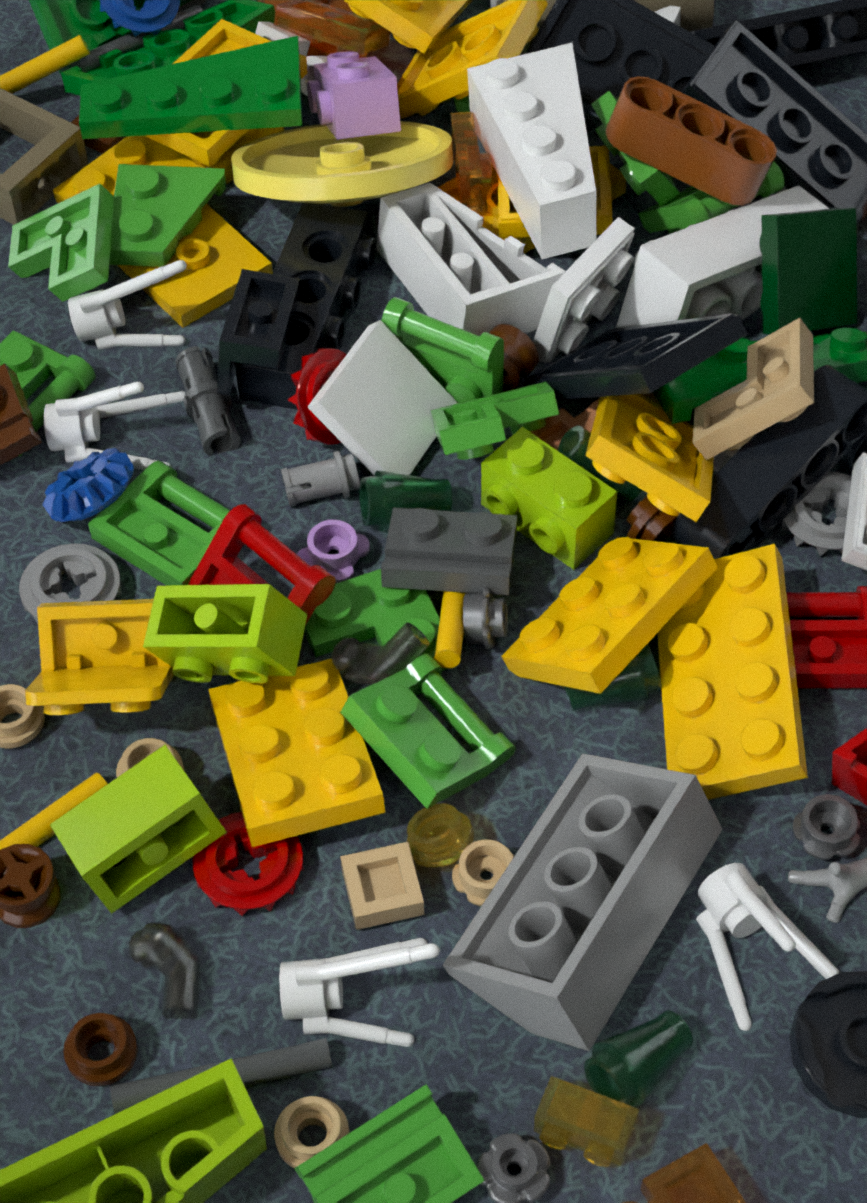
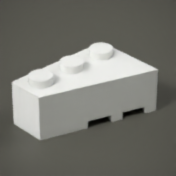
[377,183,566,336]

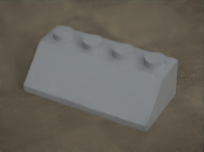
[443,753,723,1051]

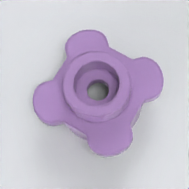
[297,520,370,583]

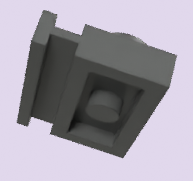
[381,508,517,595]

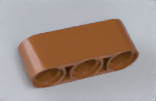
[605,76,777,206]

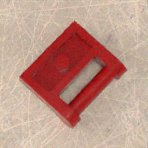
[188,504,336,626]
[786,586,867,688]

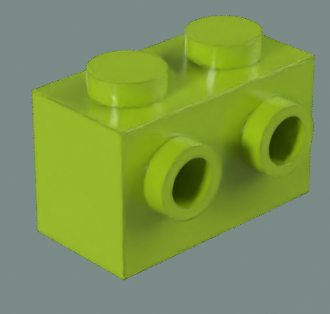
[481,427,617,570]
[143,584,307,683]
[50,745,227,914]

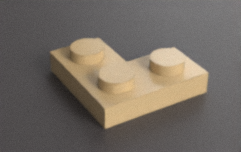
[693,318,814,460]

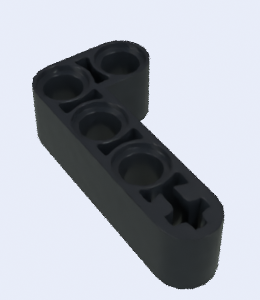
[671,365,867,559]

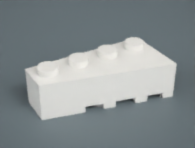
[467,43,597,259]
[616,185,829,328]

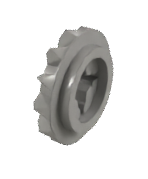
[782,471,852,557]
[19,544,122,623]

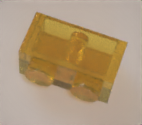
[533,1076,639,1167]

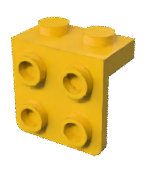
[25,599,174,715]

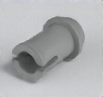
[281,451,361,507]

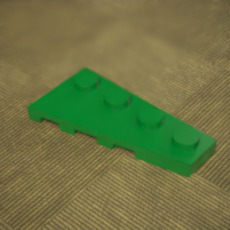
[61,0,277,96]
[79,36,302,139]
[653,328,867,424]

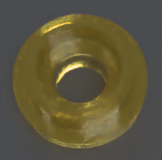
[406,803,474,867]

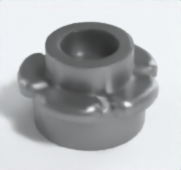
[463,587,508,649]
[793,794,860,860]
[477,1133,550,1203]

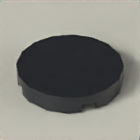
[789,971,867,1118]

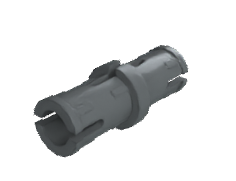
[175,346,241,456]

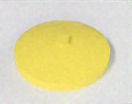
[231,121,453,207]

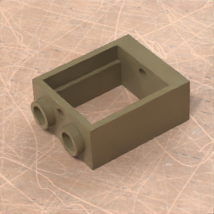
[0,88,88,225]

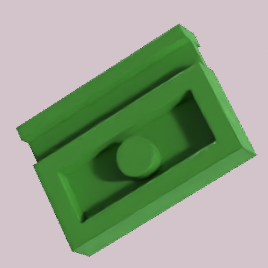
[294,1084,485,1203]

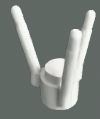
[68,260,187,350]
[44,382,186,470]
[696,863,840,1031]
[279,938,440,1047]

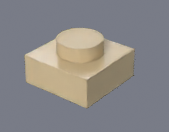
[340,842,424,930]

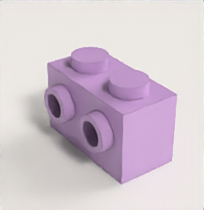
[307,51,401,140]

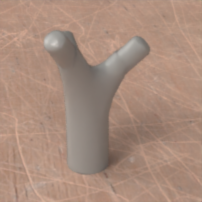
[788,857,867,923]

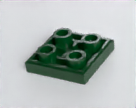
[759,207,857,335]

